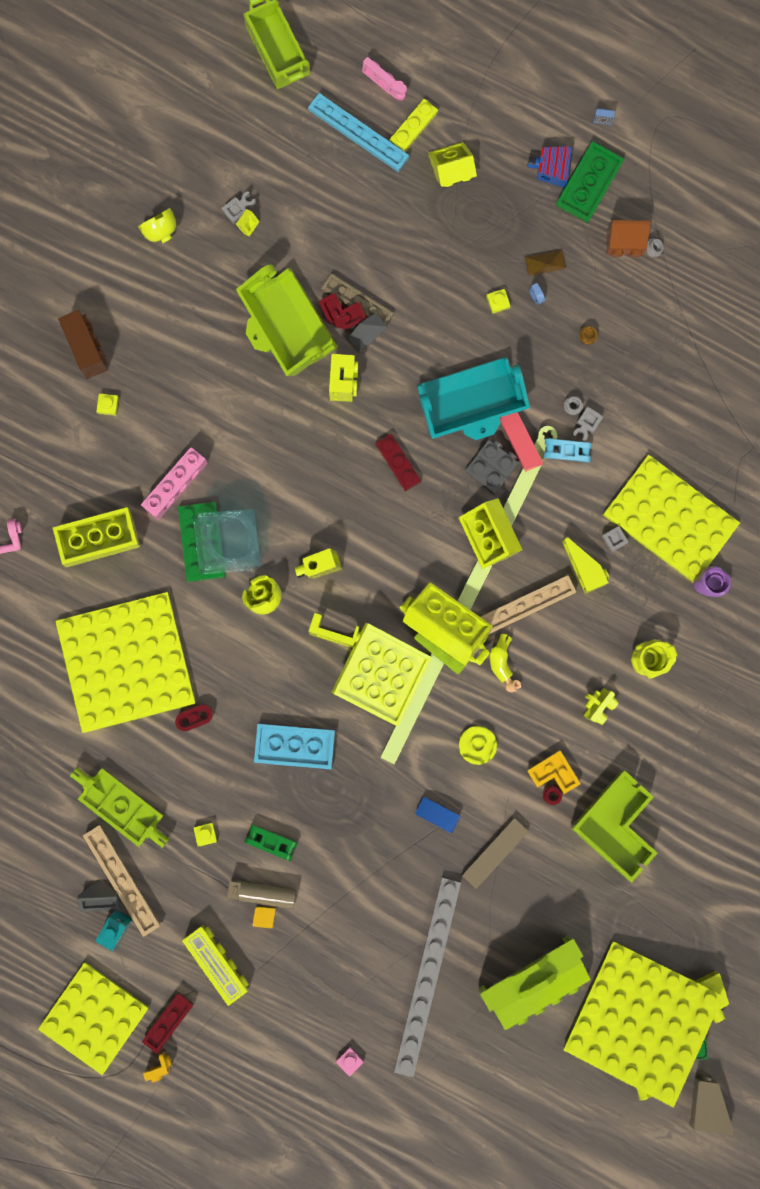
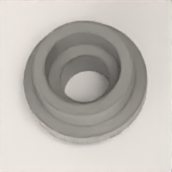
[646,238,663,257]
[564,396,583,415]

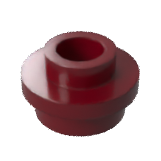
[543,786,562,805]

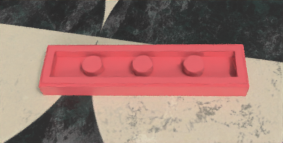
[500,412,543,472]

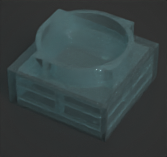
[193,509,261,574]

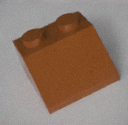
[607,220,650,258]

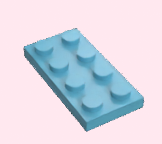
[254,724,335,769]

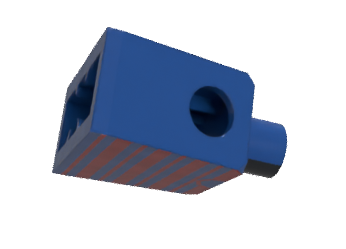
[527,147,572,188]

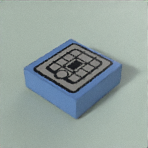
[593,108,615,125]

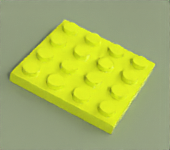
[331,623,432,726]
[38,962,149,1075]

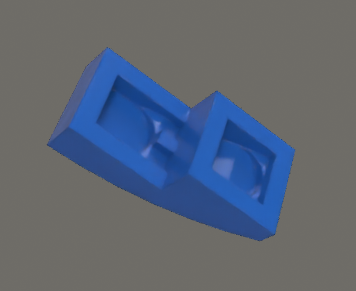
[415,797,461,833]

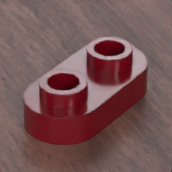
[175,705,213,732]

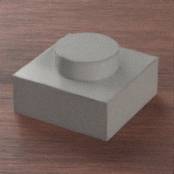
[602,526,629,553]

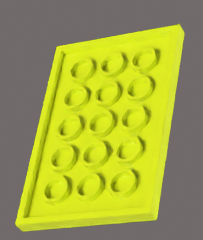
[603,455,740,583]

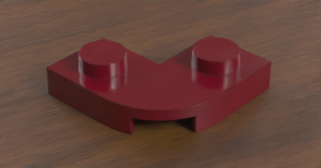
[319,293,368,329]

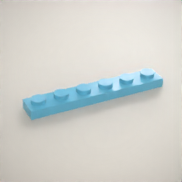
[308,93,409,173]

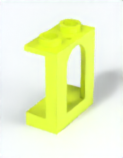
[309,613,361,648]

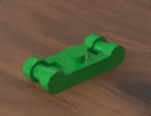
[244,824,298,861]

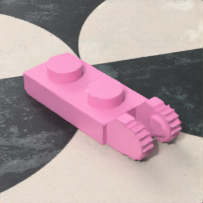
[362,57,407,101]

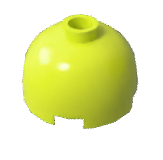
[138,208,177,244]
[242,575,282,615]

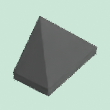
[348,313,388,353]
[77,880,120,912]

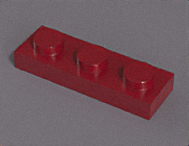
[375,434,421,492]
[142,993,194,1054]

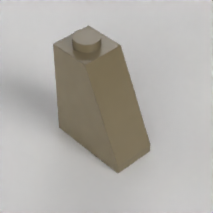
[690,1075,734,1135]

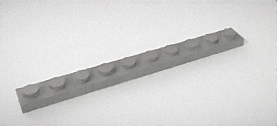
[394,877,461,1077]

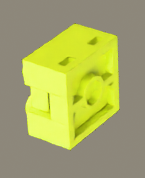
[329,354,358,402]

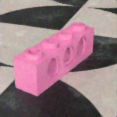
[141,447,208,520]

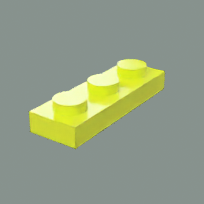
[389,99,438,152]

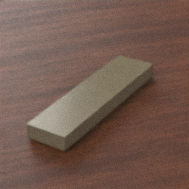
[321,273,394,325]
[462,818,529,889]

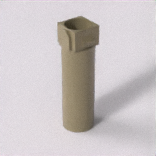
[227,879,296,909]

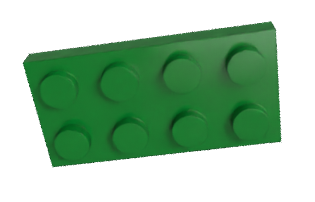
[556,141,624,224]
[178,502,225,582]

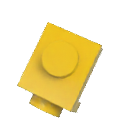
[143,1051,172,1082]

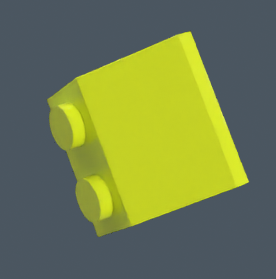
[428,142,477,187]

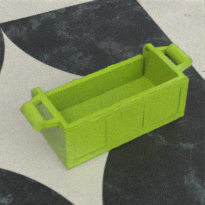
[243,0,310,90]

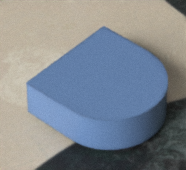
[529,283,545,305]

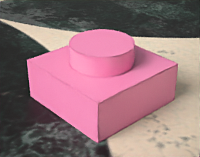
[336,1047,364,1077]

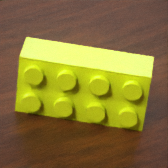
[53,507,140,568]

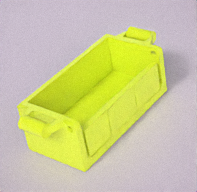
[400,582,493,666]

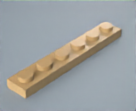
[481,575,576,634]
[83,825,161,937]

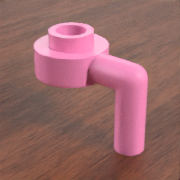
[0,518,22,554]

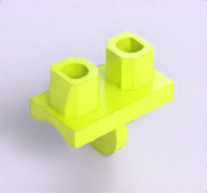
[583,688,619,725]

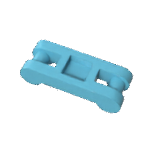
[544,439,592,463]

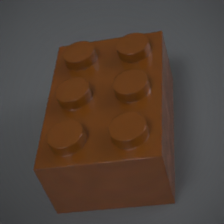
[58,310,108,379]

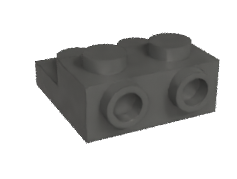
[465,440,519,495]

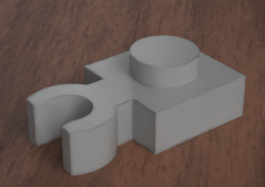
[221,192,256,225]
[572,407,603,442]

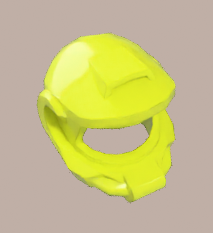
[631,639,678,679]

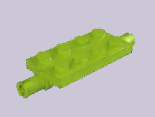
[70,767,170,848]

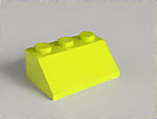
[459,498,522,569]

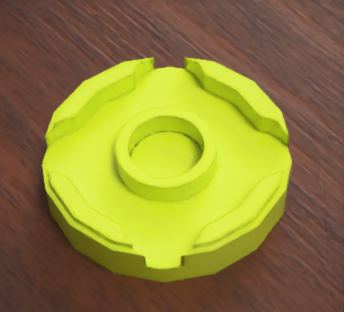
[458,726,497,765]

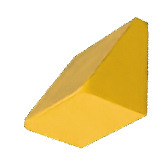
[253,906,276,928]

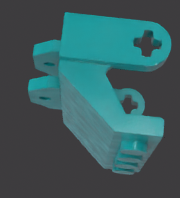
[416,357,530,440]

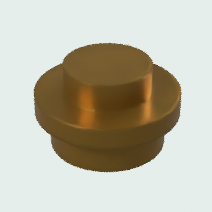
[579,326,598,345]

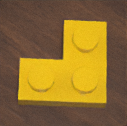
[527,751,581,794]

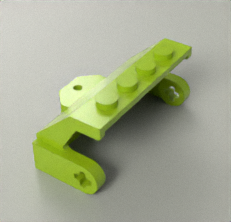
[236,264,338,376]
[477,935,591,1031]

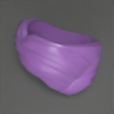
[693,566,731,597]

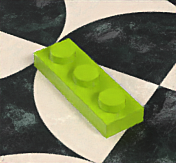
[414,633,470,675]

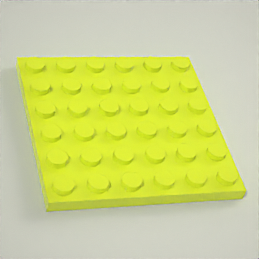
[55,592,196,733]
[564,941,723,1108]

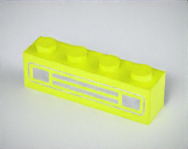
[182,925,249,1006]

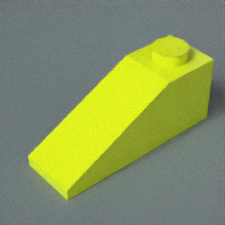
[562,538,609,594]

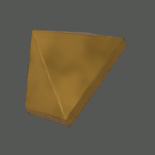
[525,250,566,276]

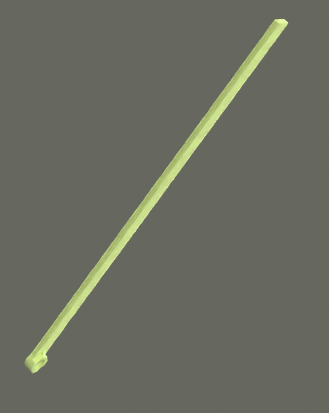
[381,426,557,764]

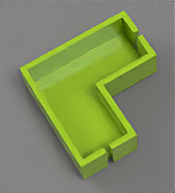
[570,770,658,883]

